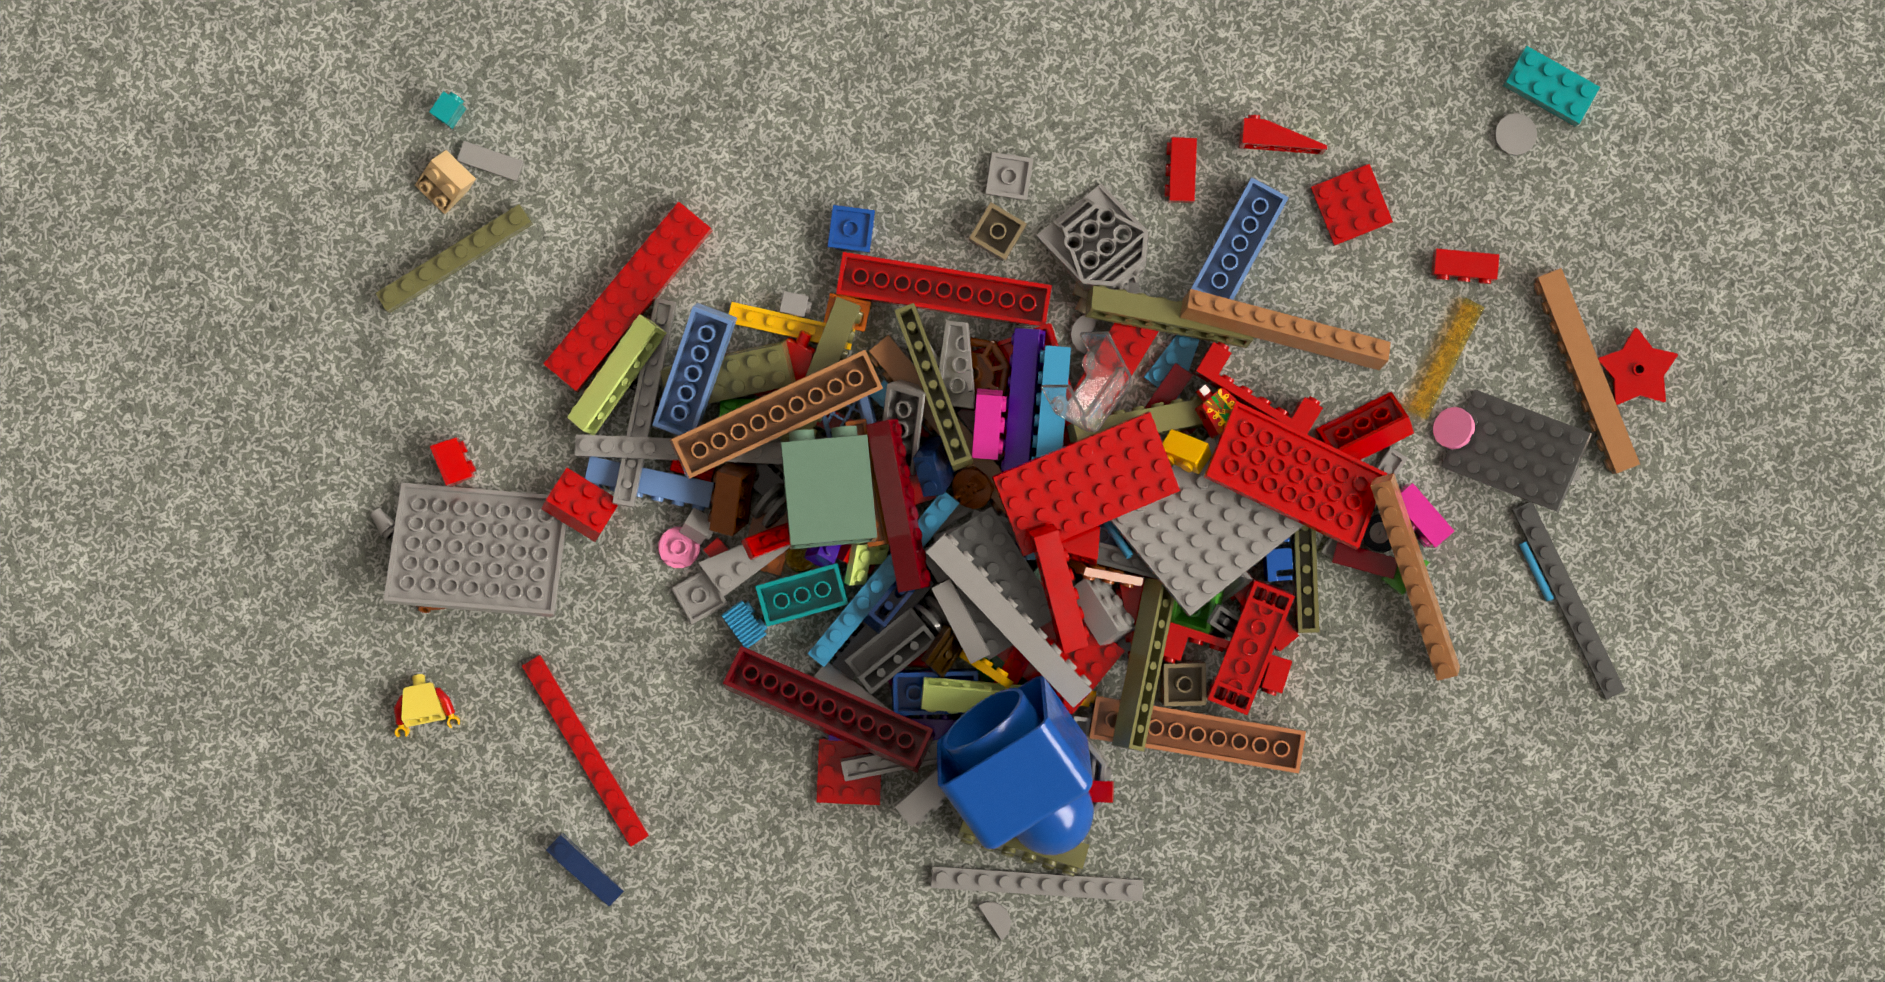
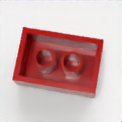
[541,468,618,542]

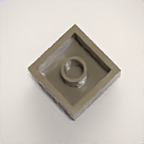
[969,202,1027,262]
[1160,660,1206,706]

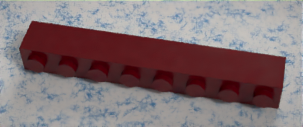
[866,419,931,593]

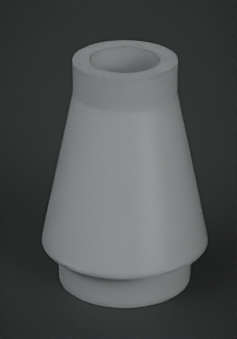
[370,508,395,540]

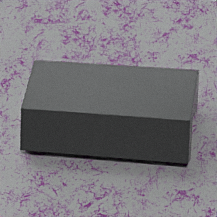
[845,608,935,694]

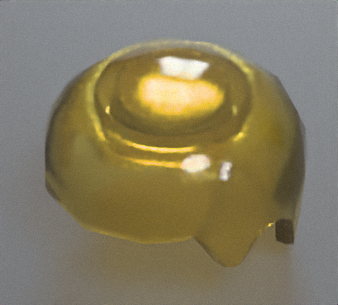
[785,548,815,573]

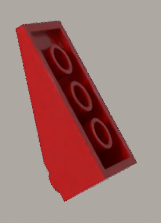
[1239,115,1327,155]

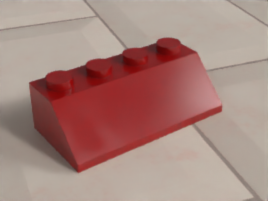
[1316,391,1414,460]

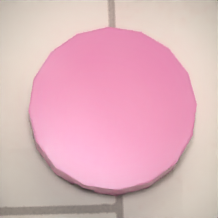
[1433,407,1475,450]
[658,527,700,568]

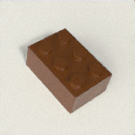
[708,462,756,537]

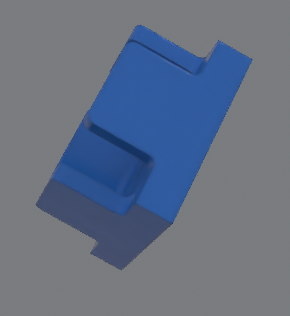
[828,205,875,253]
[1263,538,1293,582]

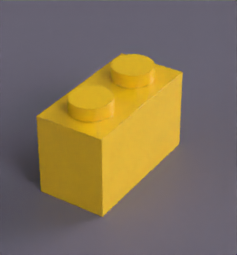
[1163,429,1212,474]

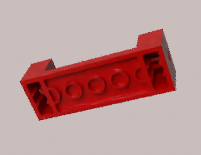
[1193,341,1323,434]
[1206,578,1295,715]
[1163,622,1292,696]

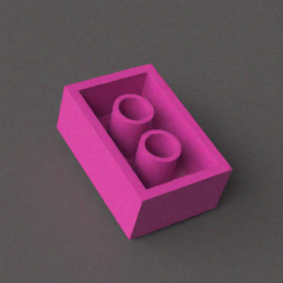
[972,389,1007,460]
[1400,483,1454,548]

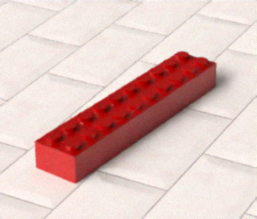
[543,201,713,392]
[836,252,1052,328]

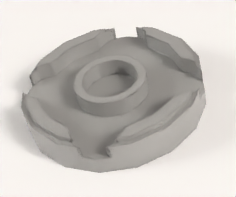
[1494,113,1537,156]

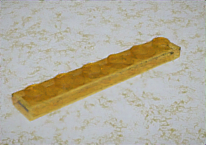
[1408,298,1485,420]

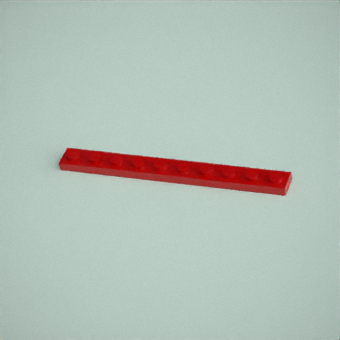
[522,655,649,847]

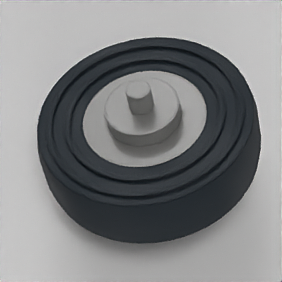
[1363,514,1392,552]

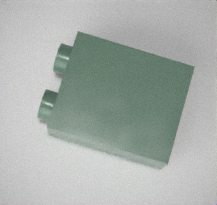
[781,426,877,550]

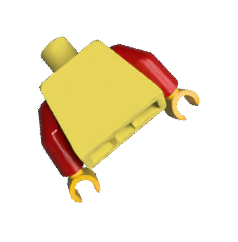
[394,674,460,737]

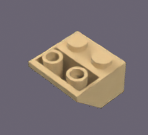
[415,150,476,214]

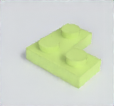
[844,543,889,585]

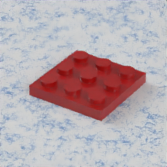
[1311,164,1393,246]
[816,739,881,805]

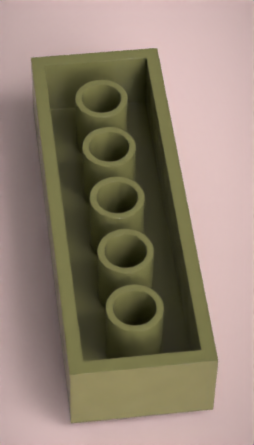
[660,340,796,404]
[957,819,1089,877]

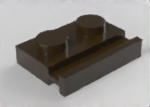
[920,625,963,678]

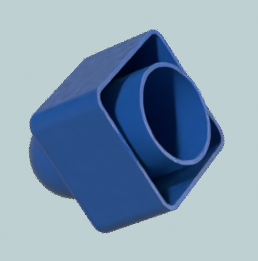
[937,676,1094,855]

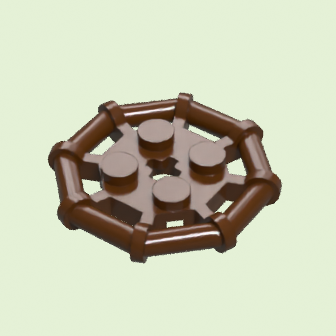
[953,337,1012,411]

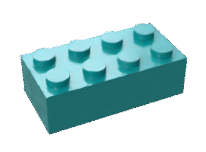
[1502,46,1600,127]
[755,563,849,627]

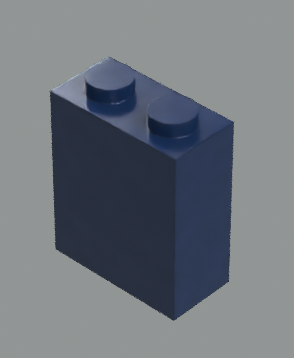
[913,435,957,497]

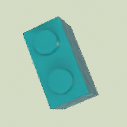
[429,91,467,129]

